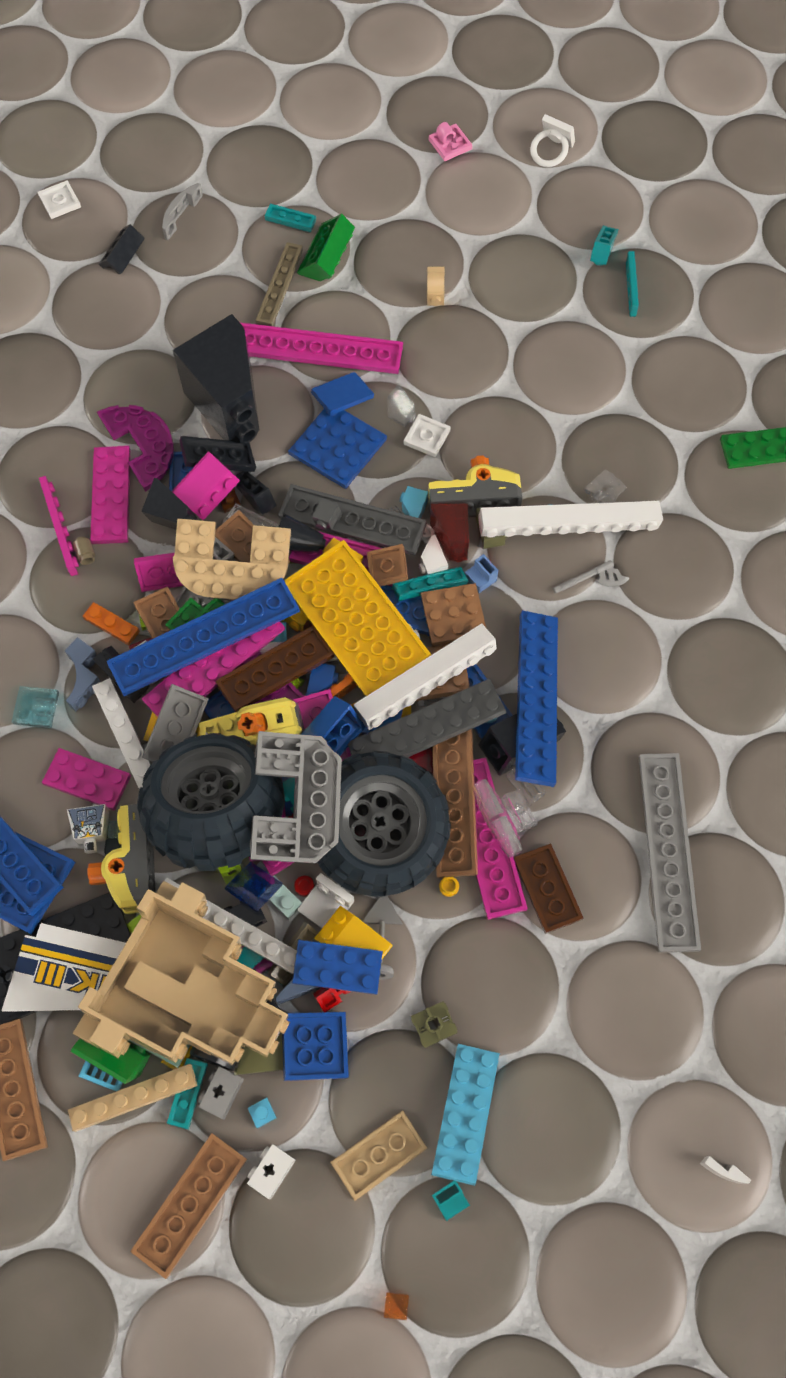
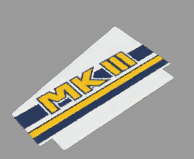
[2,923,126,1012]

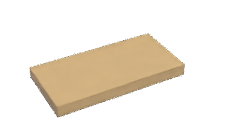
[331,1110,427,1201]

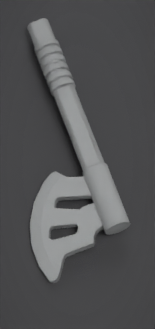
[553,560,629,594]

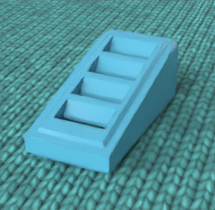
[78,1061,122,1091]

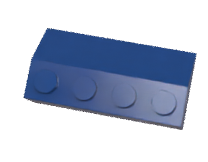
[301,696,365,756]

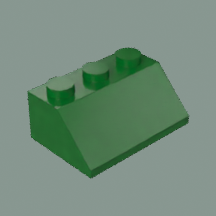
[70,1039,152,1084]

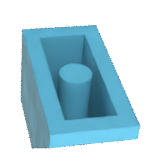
[400,486,428,519]

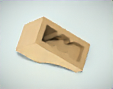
[427,267,445,306]

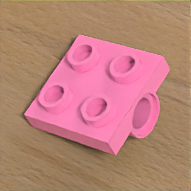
[429,122,472,161]

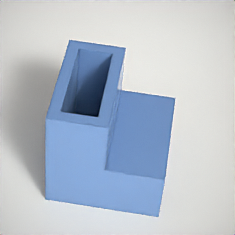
[465,554,499,593]

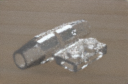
[473,779,538,858]

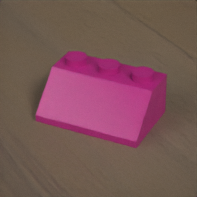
[172,451,240,520]

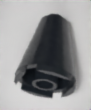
[278,513,326,553]

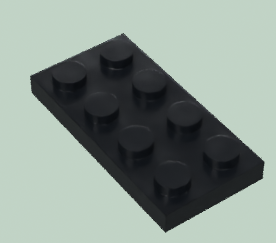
[179,436,256,472]

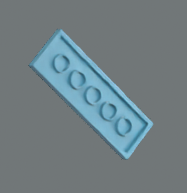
[431,1044,500,1186]

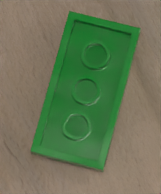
[720,427,786,469]

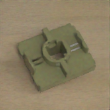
[411,1001,458,1048]

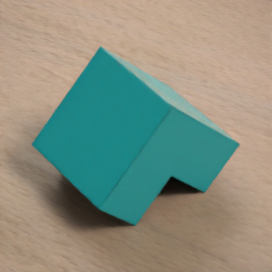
[431,1181,470,1221]

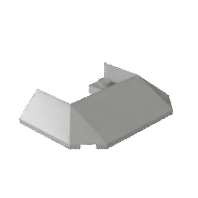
[250,731,342,863]

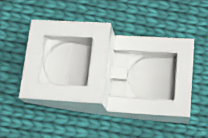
[700,1156,751,1184]

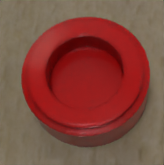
[294,875,315,897]

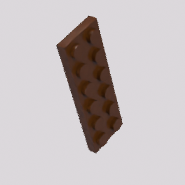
[215,626,335,712]

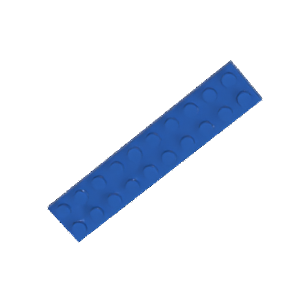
[107,578,300,696]
[515,610,558,787]

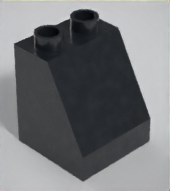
[173,314,260,444]

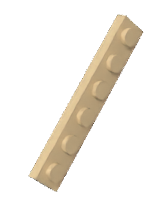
[68,1064,198,1132]

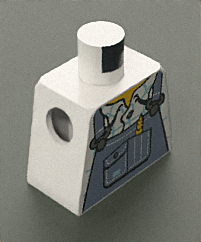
[67,804,110,854]

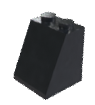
[141,478,197,530]

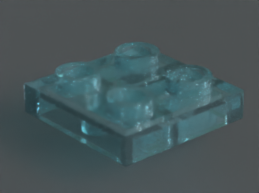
[12,686,59,728]

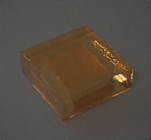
[384,1292,409,1320]

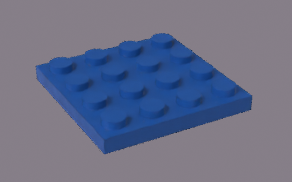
[288,409,387,489]
[0,831,76,935]

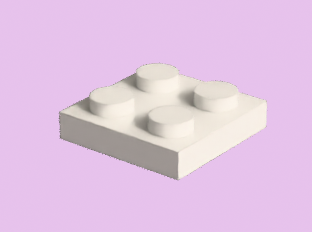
[38,180,81,219]
[404,414,451,458]

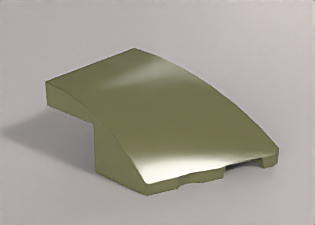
[234,1032,283,1075]

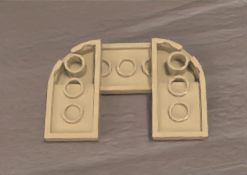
[173,519,291,600]

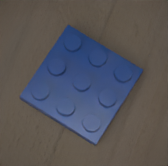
[282,1012,349,1081]

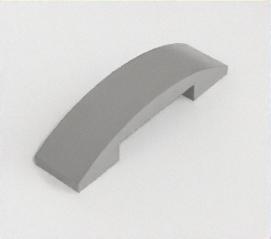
[162,183,203,240]

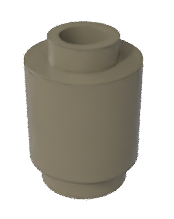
[72,537,95,565]

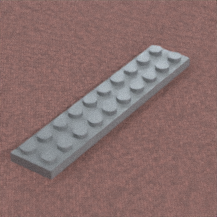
[639,753,701,953]

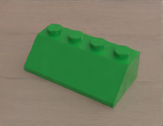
[297,213,355,281]

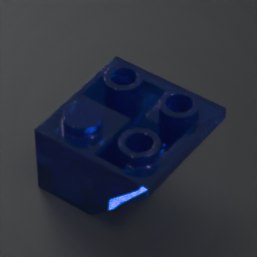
[225,862,283,912]

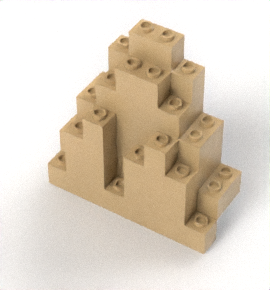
[73,881,290,1066]

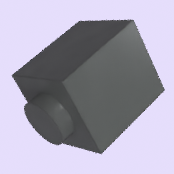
[312,498,341,531]

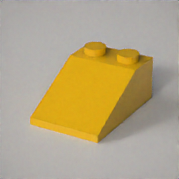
[314,906,393,959]

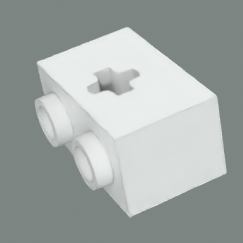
[247,1144,296,1199]

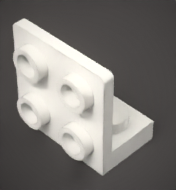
[298,873,354,928]

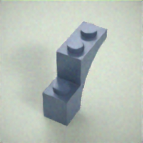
[65,637,101,712]

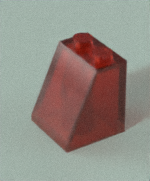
[430,504,469,562]

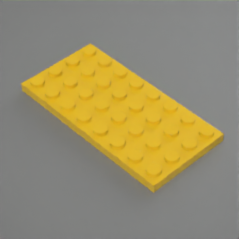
[284,540,432,696]

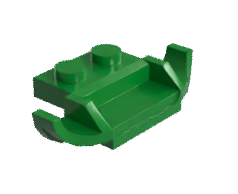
[165,598,225,631]

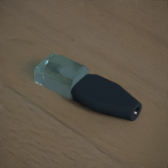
[104,821,121,856]

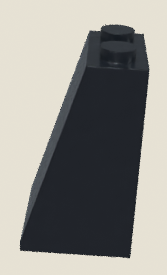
[478,714,566,776]

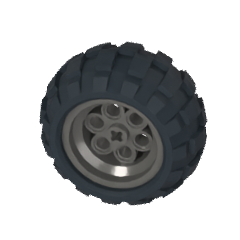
[137,733,285,871]
[317,751,451,897]

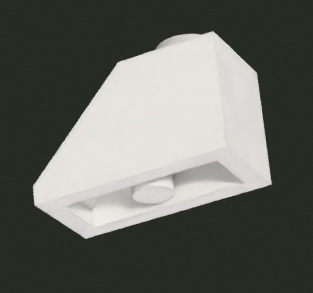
[419,534,448,575]

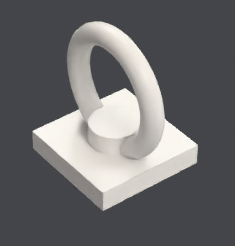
[530,114,575,167]

